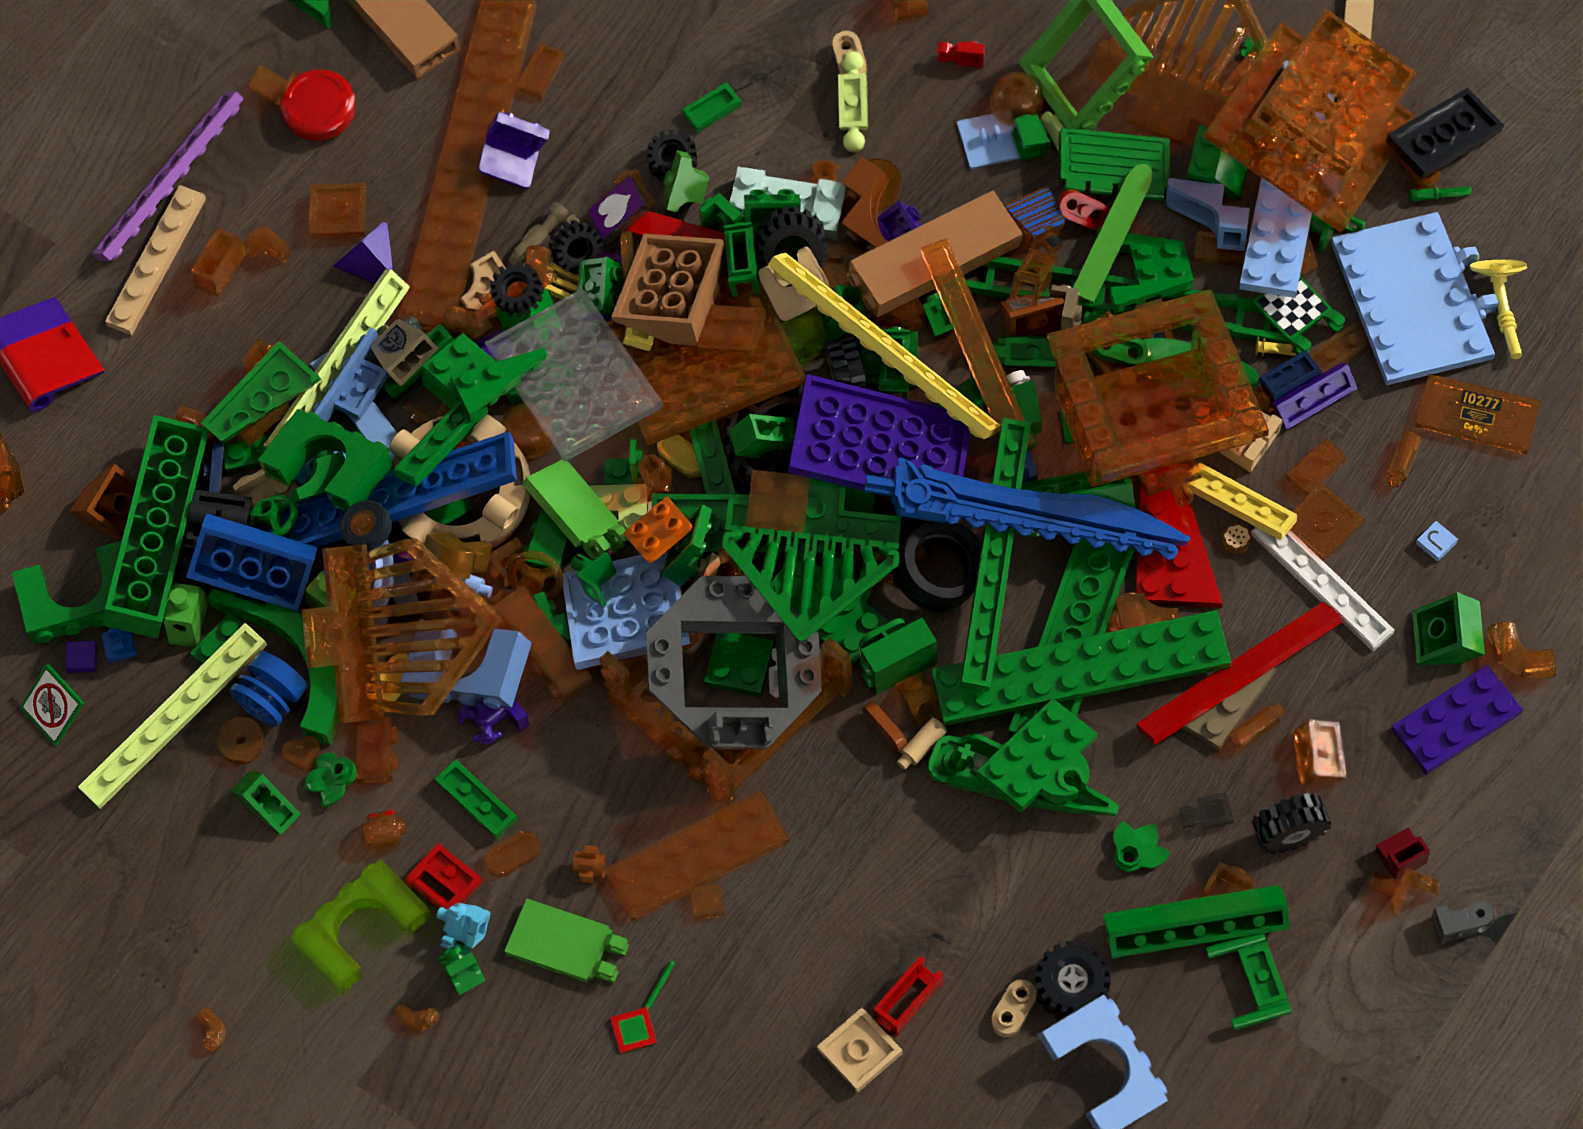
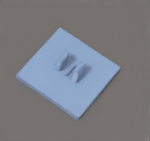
[957,109,1019,170]

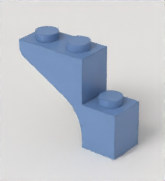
[1166,178,1250,251]

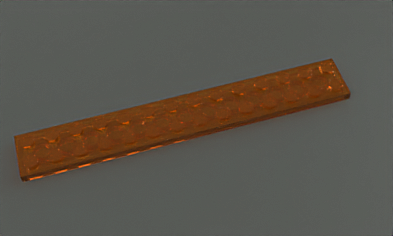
[398,0,538,330]

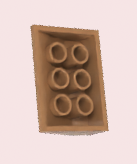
[611,234,728,346]

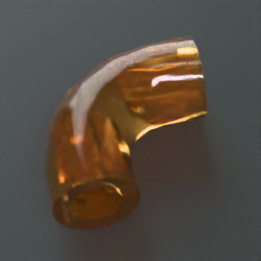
[1487,622,1556,679]

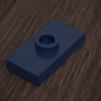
[1258,350,1322,402]
[201,442,224,493]

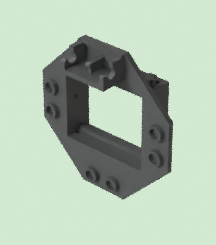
[645,576,822,750]

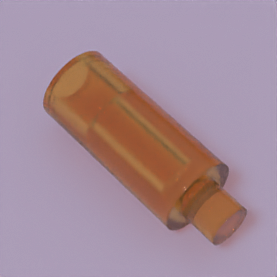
[1387,431,1422,487]
[1230,703,1286,750]

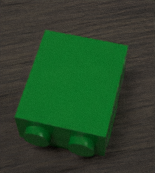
[859,618,937,696]

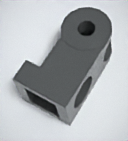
[1432,901,1494,944]

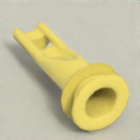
[1255,338,1297,356]

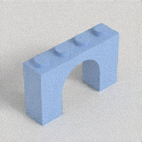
[1038,995,1168,1129]

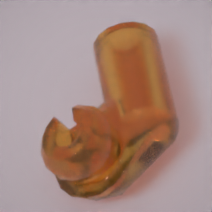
[393,1003,439,1031]

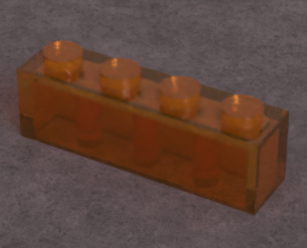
[493,586,592,703]

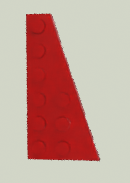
[1135,442,1223,608]

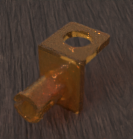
[1369,868,1441,915]

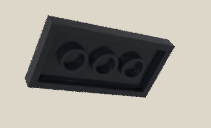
[1385,88,1504,179]

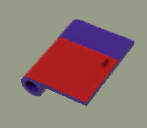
[0,297,105,412]

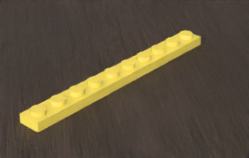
[768,252,1000,439]

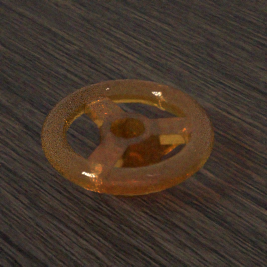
[508,551,564,602]

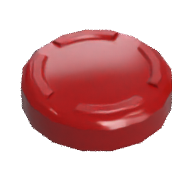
[280,69,356,141]

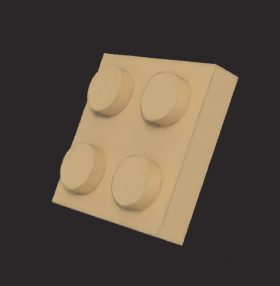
[817,1008,903,1093]

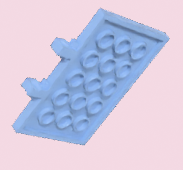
[1331,212,1498,386]

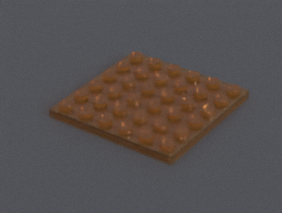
[597,267,806,446]

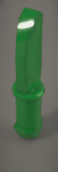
[1408,186,1471,202]

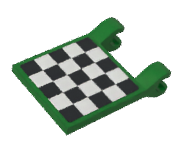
[1252,276,1345,355]

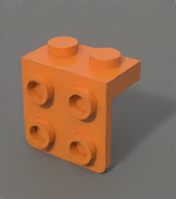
[623,496,693,563]

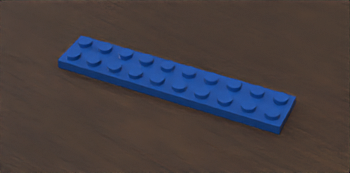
[255,431,517,547]

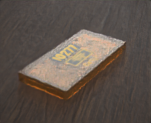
[1415,374,1541,454]

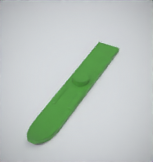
[1073,164,1152,304]

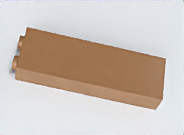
[346,0,461,80]
[847,190,1023,318]

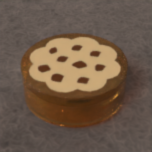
[1222,523,1252,554]

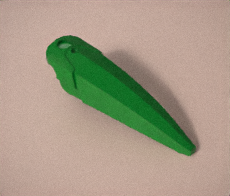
[926,734,1120,816]

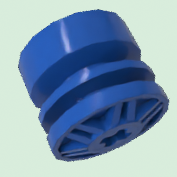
[229,651,308,727]

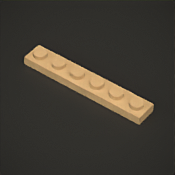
[105,185,206,335]

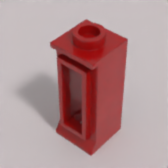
[874,956,944,1037]

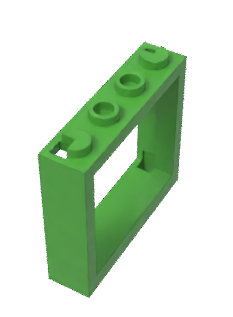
[1019,0,1153,131]

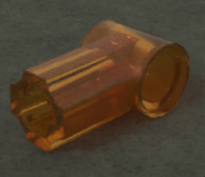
[638,454,673,500]

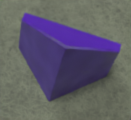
[333,222,393,284]

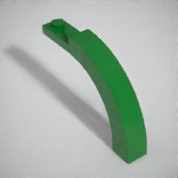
[208,588,341,746]

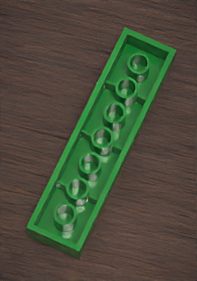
[101,415,209,639]

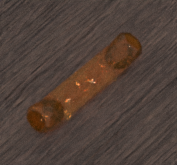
[443,245,558,341]

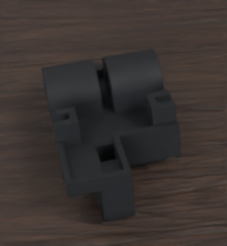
[179,490,252,592]

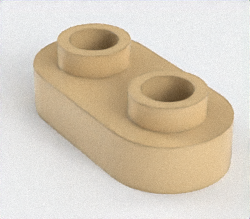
[832,31,867,74]
[992,980,1037,1037]

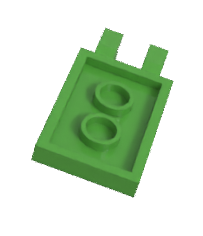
[522,458,628,560]
[504,899,629,983]

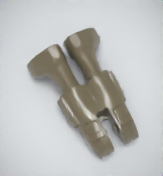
[508,201,584,273]

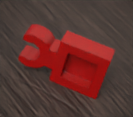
[937,41,985,68]

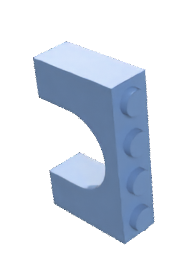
[400,620,532,709]

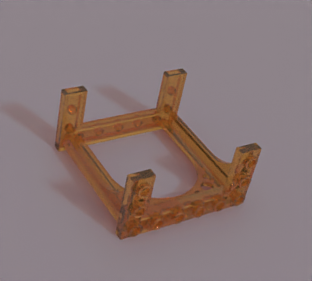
[599,547,853,806]

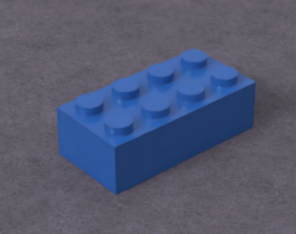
[186,513,318,611]

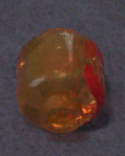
[362,809,407,851]

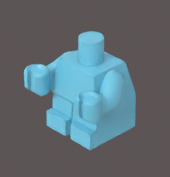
[436,903,491,949]

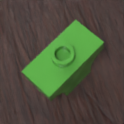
[662,150,709,212]

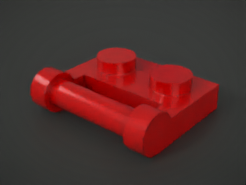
[403,843,483,910]

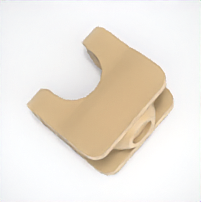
[759,247,830,321]

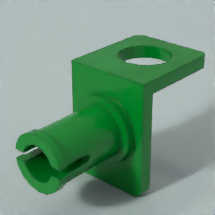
[1309,209,1365,253]
[571,552,617,607]

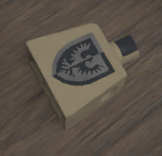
[370,319,439,386]

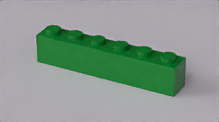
[1103,885,1290,958]

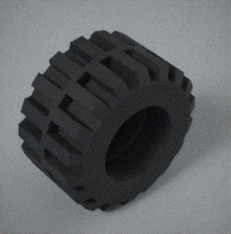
[756,206,828,269]

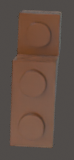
[841,156,890,252]

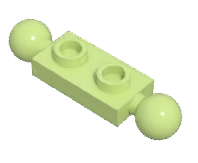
[838,51,868,152]

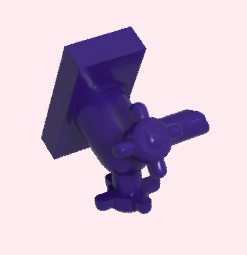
[458,699,530,744]

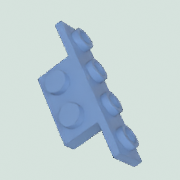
[313,328,389,422]

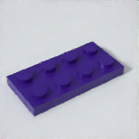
[1391,664,1523,775]

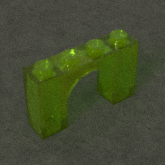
[291,859,431,996]

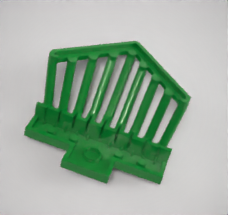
[722,475,901,642]

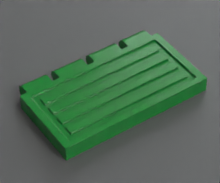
[1058,128,1170,201]

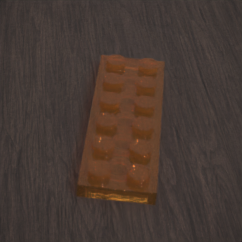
[604,790,790,922]

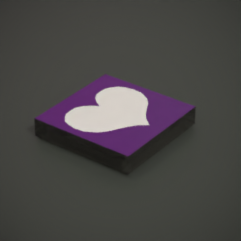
[588,176,650,245]

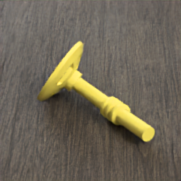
[1470,260,1527,359]

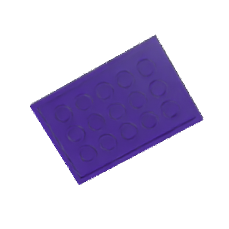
[787,374,970,498]

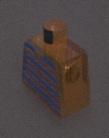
[1004,186,1065,255]

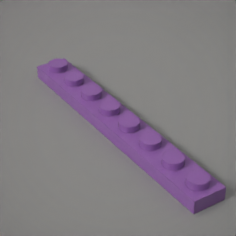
[91,91,244,261]

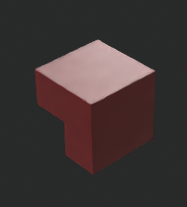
[1375,827,1430,881]

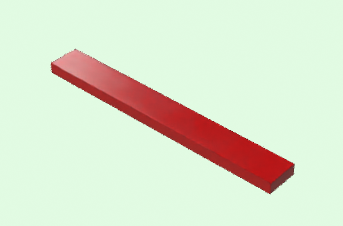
[1136,602,1342,745]

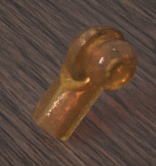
[197,1007,226,1051]

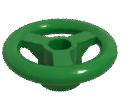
[247,495,299,537]

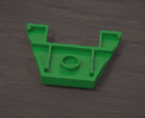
[1095,228,1194,313]

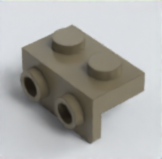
[1050,285,1082,347]

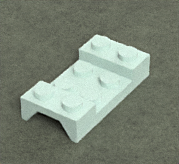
[730,167,847,242]

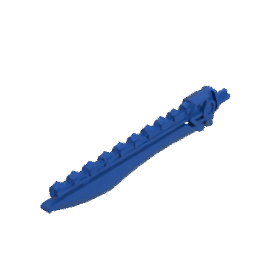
[864,458,1191,560]

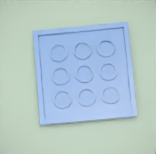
[561,550,691,670]

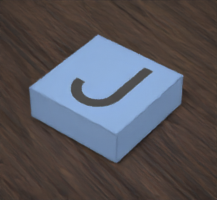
[1416,521,1458,562]

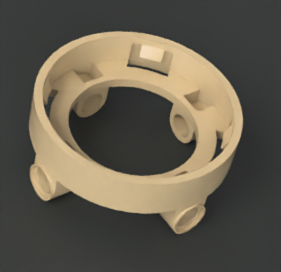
[389,414,531,549]

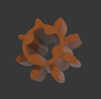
[572,845,606,883]

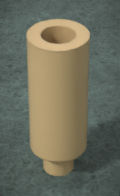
[897,717,947,770]

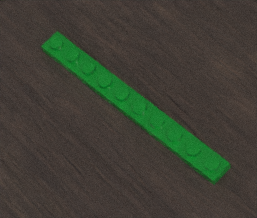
[960,417,1031,691]

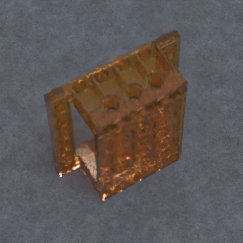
[1203,9,1418,233]
[1047,289,1269,487]

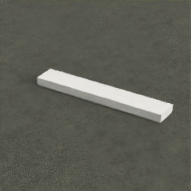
[1251,527,1395,652]

